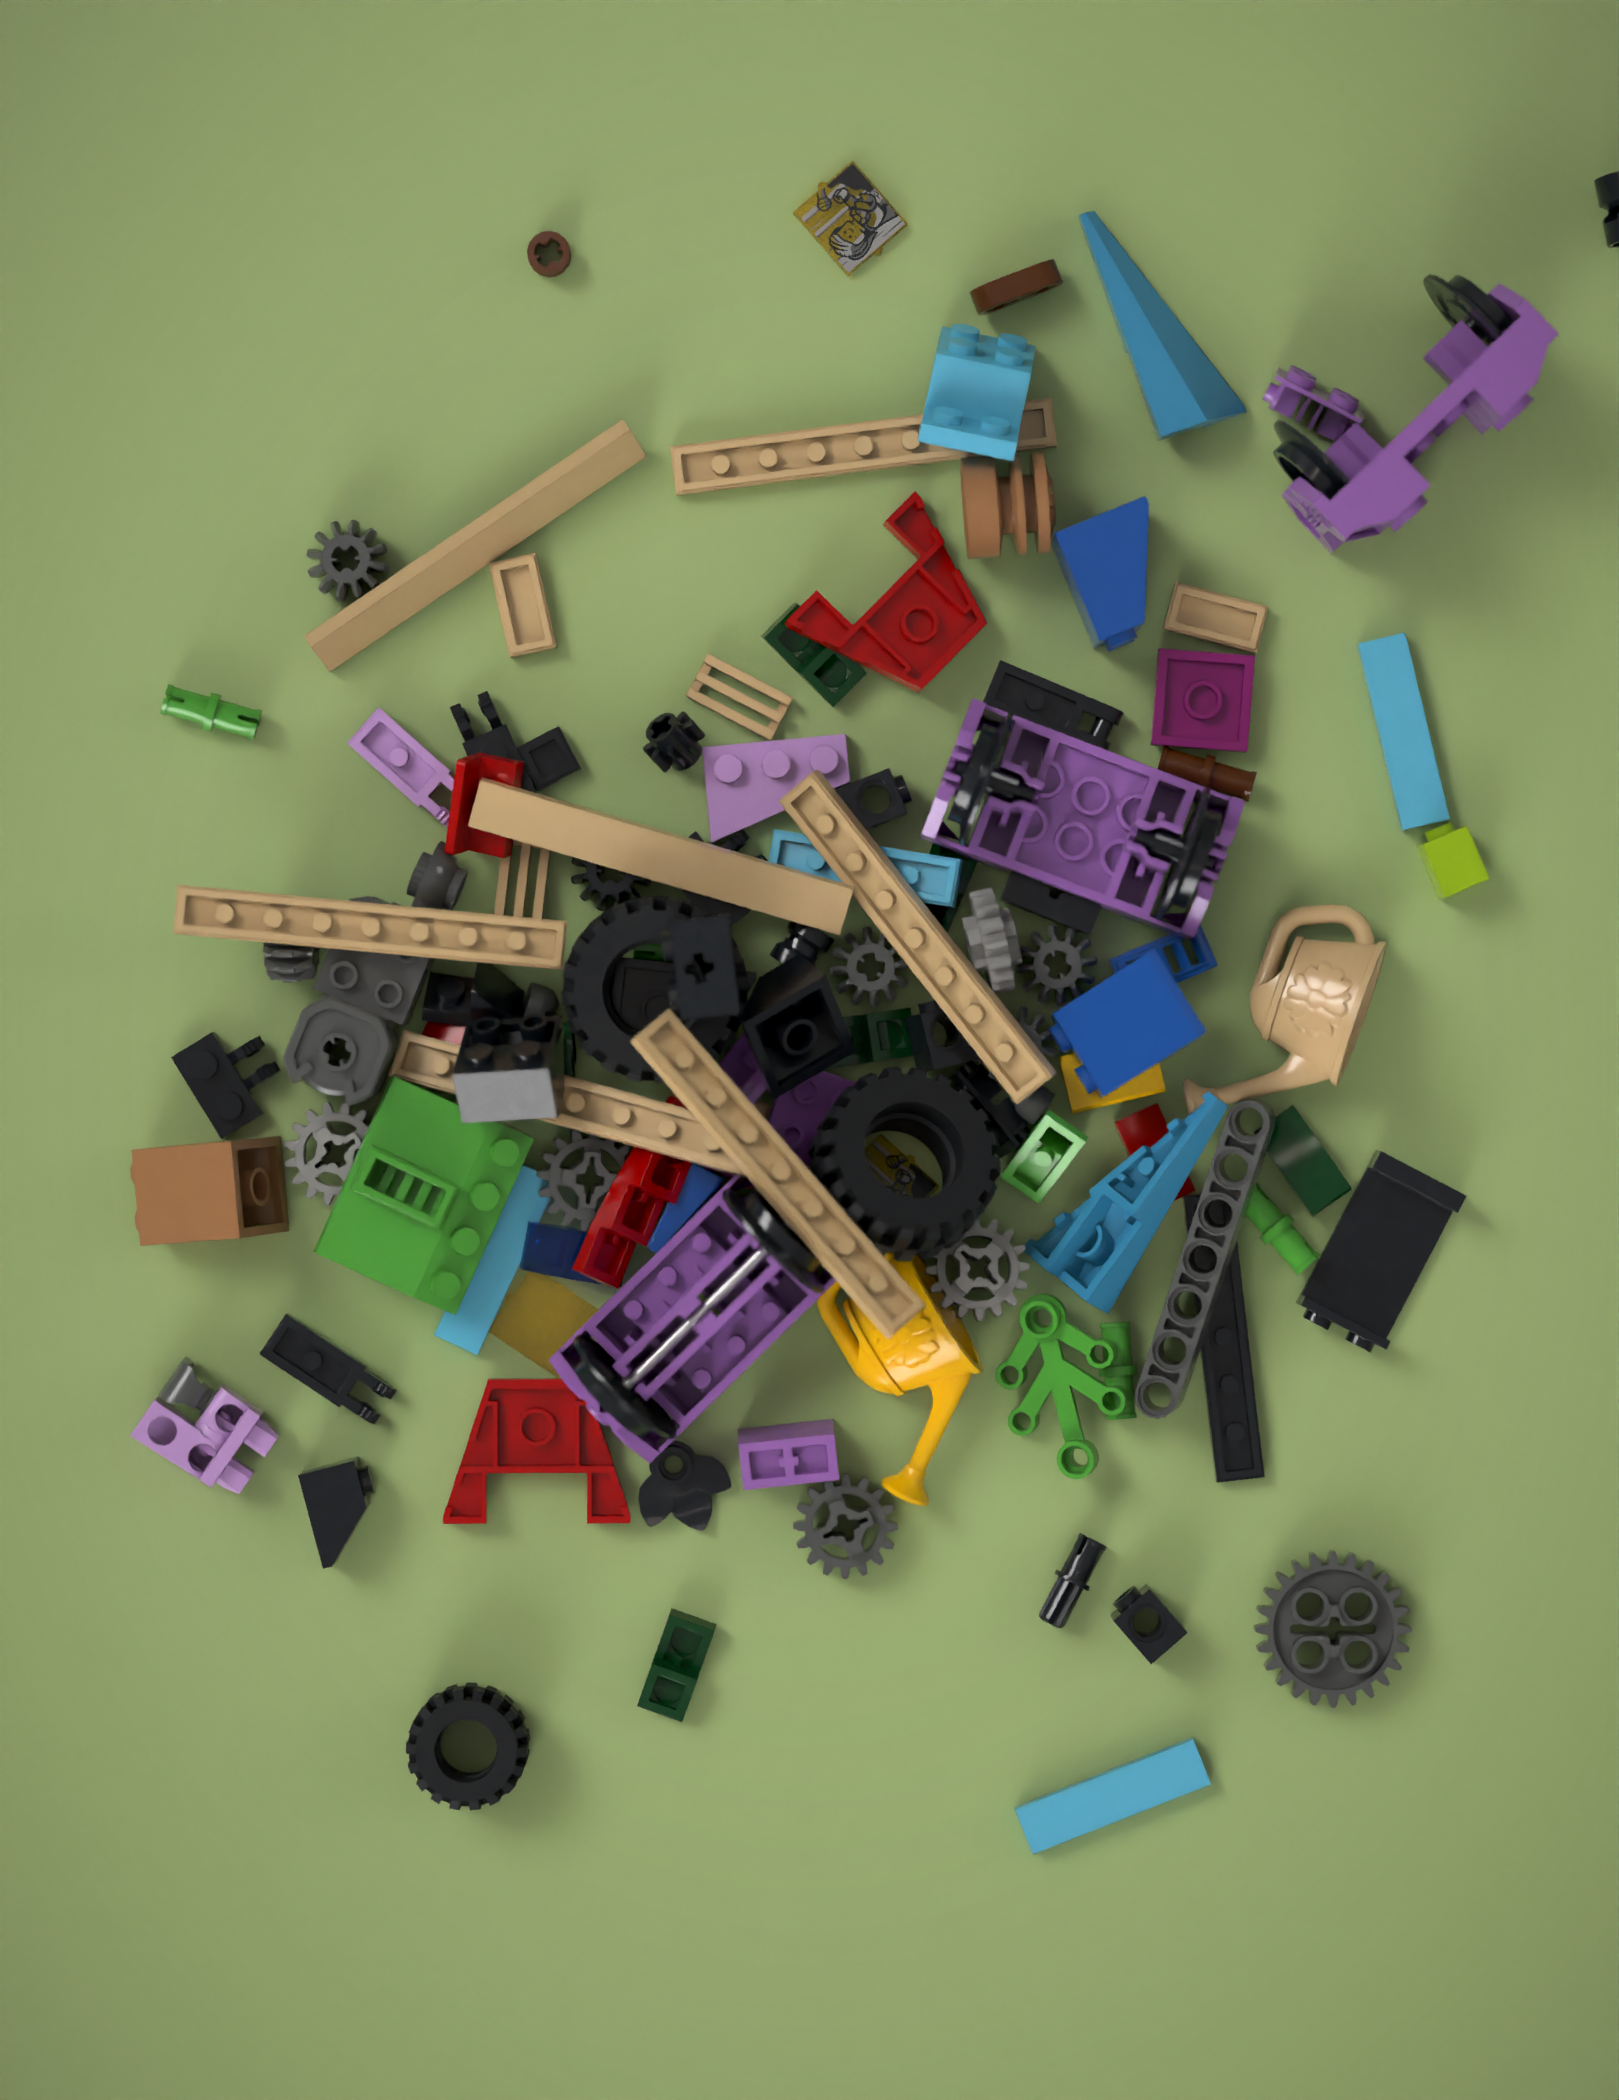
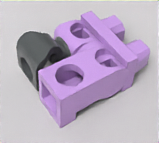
[130,1357,280,1494]

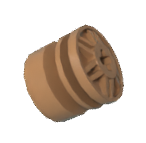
[960,452,1056,559]

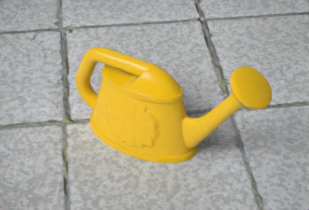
[817,1252,983,1506]

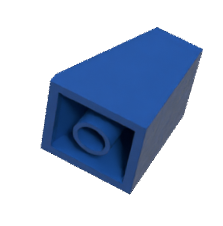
[1051,496,1149,652]
[1048,948,1207,1099]

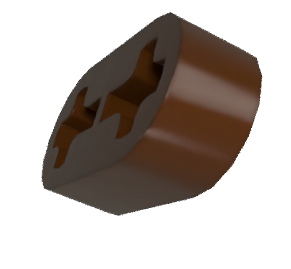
[970,259,1063,316]

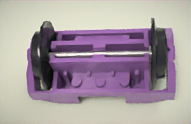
[548,1175,836,1463]

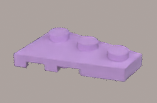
[702,734,850,843]

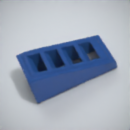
[1109,924,1218,983]
[647,1163,724,1253]

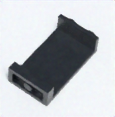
[1296,1150,1466,1353]

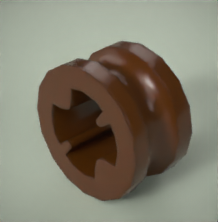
[527,231,571,278]

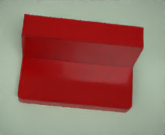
[445,752,524,858]

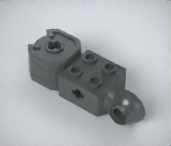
[283,840,468,1106]

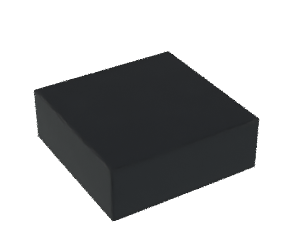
[517,726,581,791]

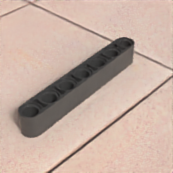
[1135,1099,1276,1418]

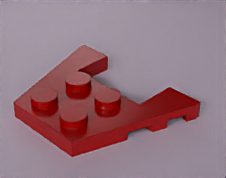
[784,491,987,693]
[443,1378,631,1524]

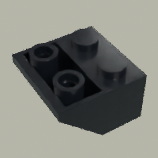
[452,1014,565,1123]

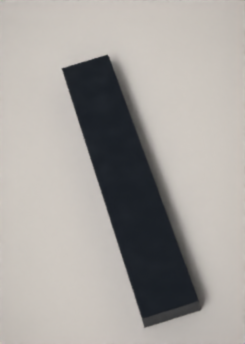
[1183,1194,1265,1483]

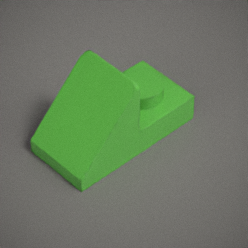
[1000,1110,1089,1204]

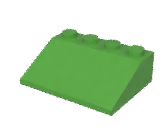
[313,1075,534,1315]

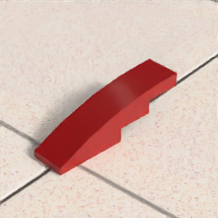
[572,1096,692,1289]

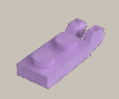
[347,707,454,828]

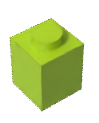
[1417,822,1490,899]

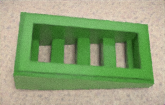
[350,1144,460,1230]

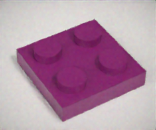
[1150,648,1255,753]

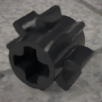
[643,711,705,773]

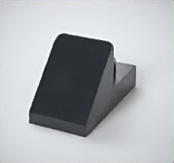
[422,962,525,1027]

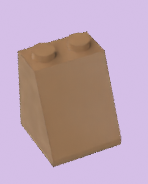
[131,1136,289,1246]

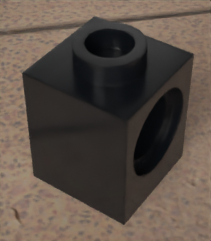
[835,768,912,830]
[904,1000,978,1072]
[1110,1584,1187,1664]

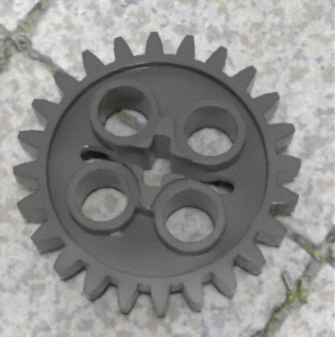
[1254,1550,1412,1708]

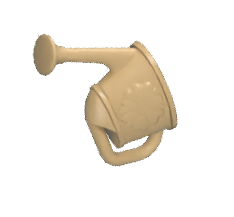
[1182,904,1387,1115]

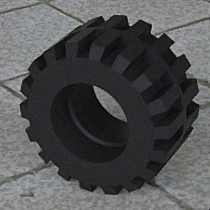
[406,1682,530,1811]

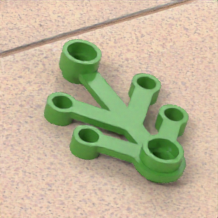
[996,1293,1130,1479]

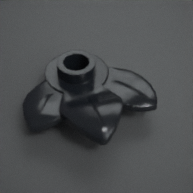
[638,1440,732,1531]

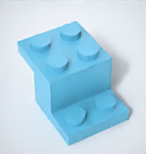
[918,324,1036,461]

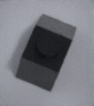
[298,1457,376,1569]

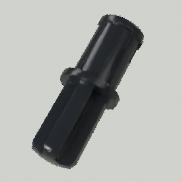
[1039,1533,1107,1629]

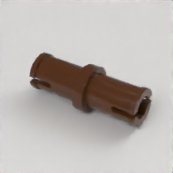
[1157,746,1257,802]

